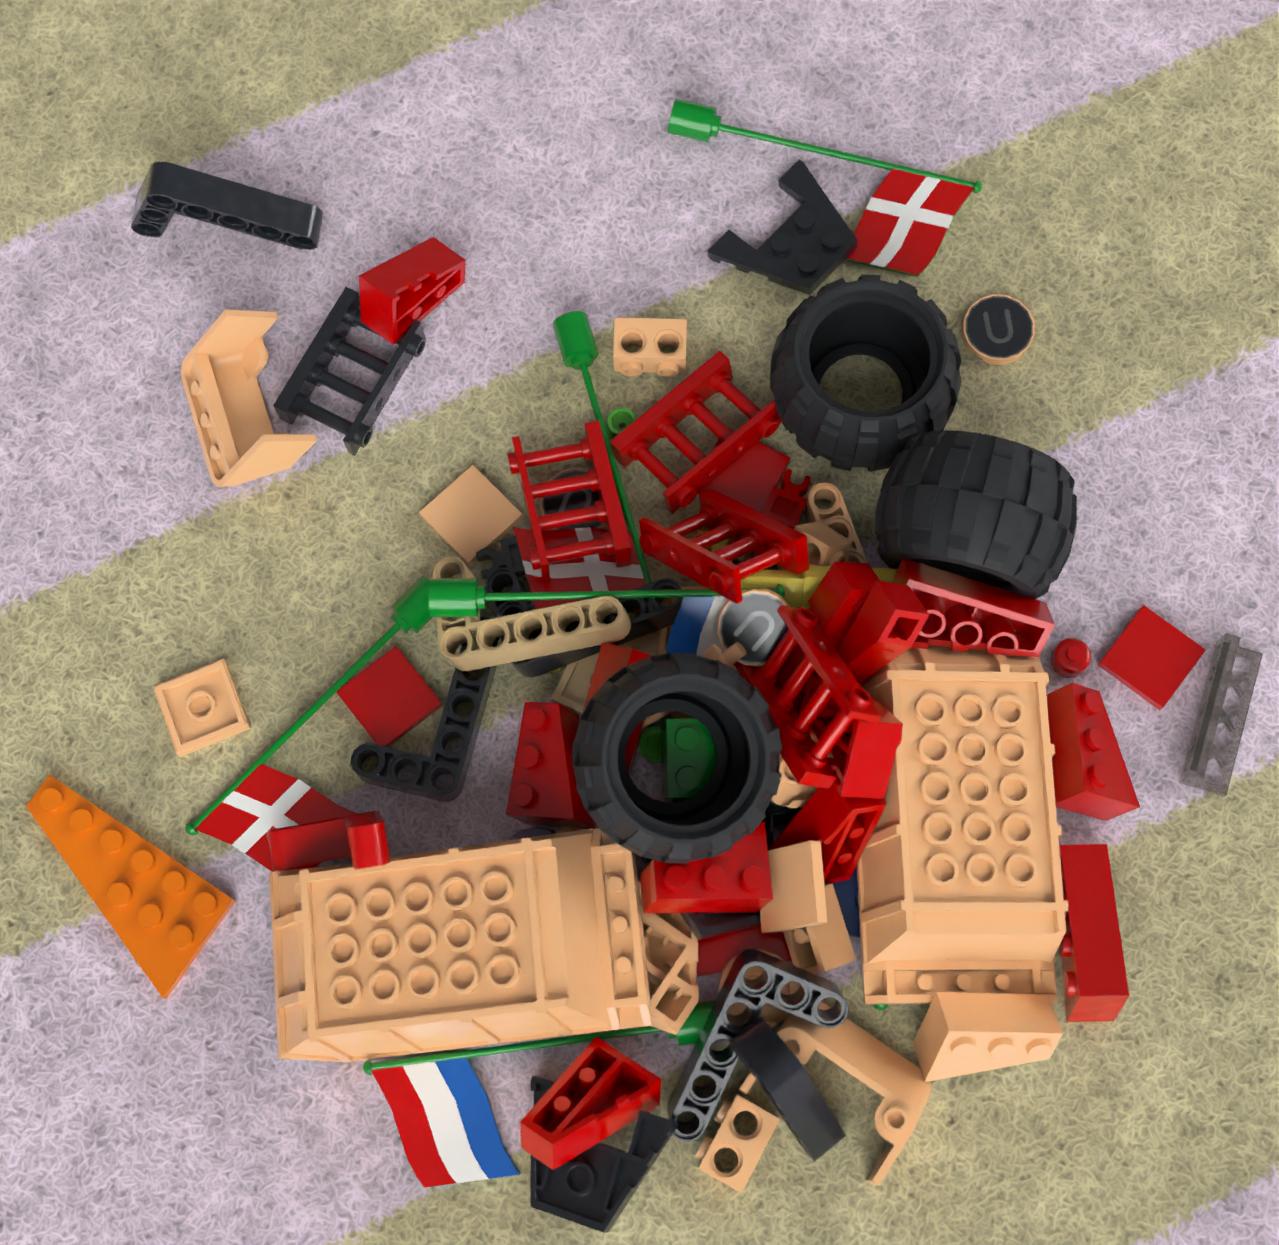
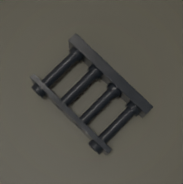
[273,287,426,456]

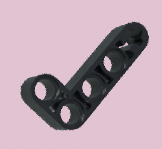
[728,1017,846,1162]

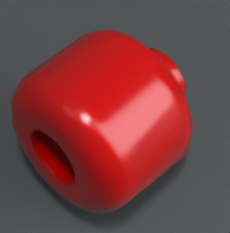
[1050,638,1091,678]

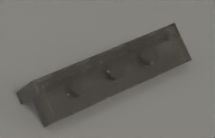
[1179,633,1263,797]

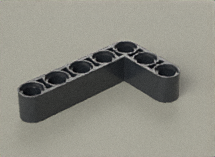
[131,162,323,250]
[485,567,683,678]
[350,617,502,802]
[666,949,848,1142]

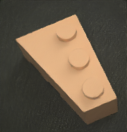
[913,992,1063,1082]

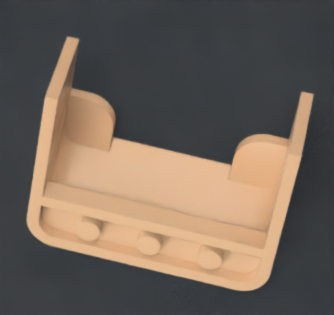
[181,309,317,487]
[738,1001,932,1186]

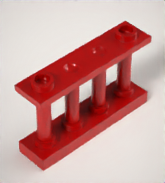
[610,351,781,514]
[507,420,631,583]
[639,488,809,604]
[737,605,881,789]

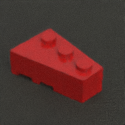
[359,237,466,345]
[801,676,903,799]
[1046,682,1140,821]
[506,702,595,829]
[768,772,887,885]
[640,822,773,913]
[520,1036,661,1170]

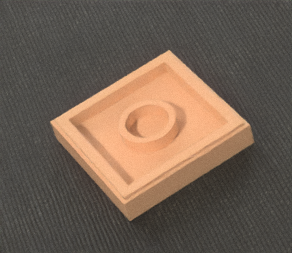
[419,465,523,567]
[153,658,251,757]
[760,841,828,933]

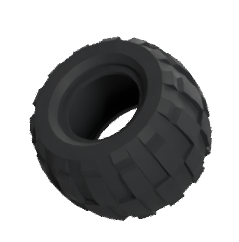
[770,274,962,472]
[875,430,1077,599]
[572,653,783,863]

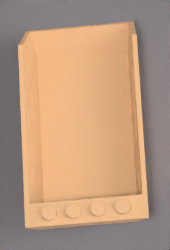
[857,642,1068,1004]
[269,828,653,1062]

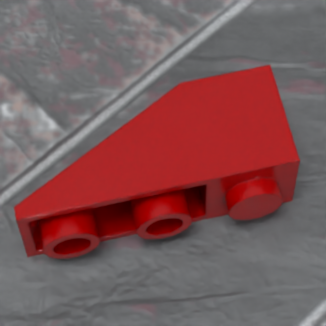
[838,580,929,684]

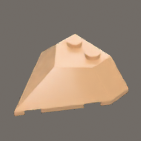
[638,881,699,1035]

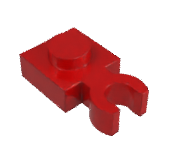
[762,469,811,529]

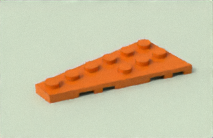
[26,775,236,999]

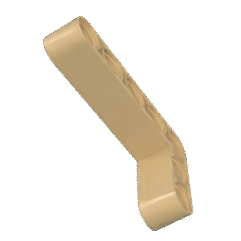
[433,556,631,671]

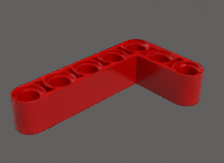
[266,811,391,871]

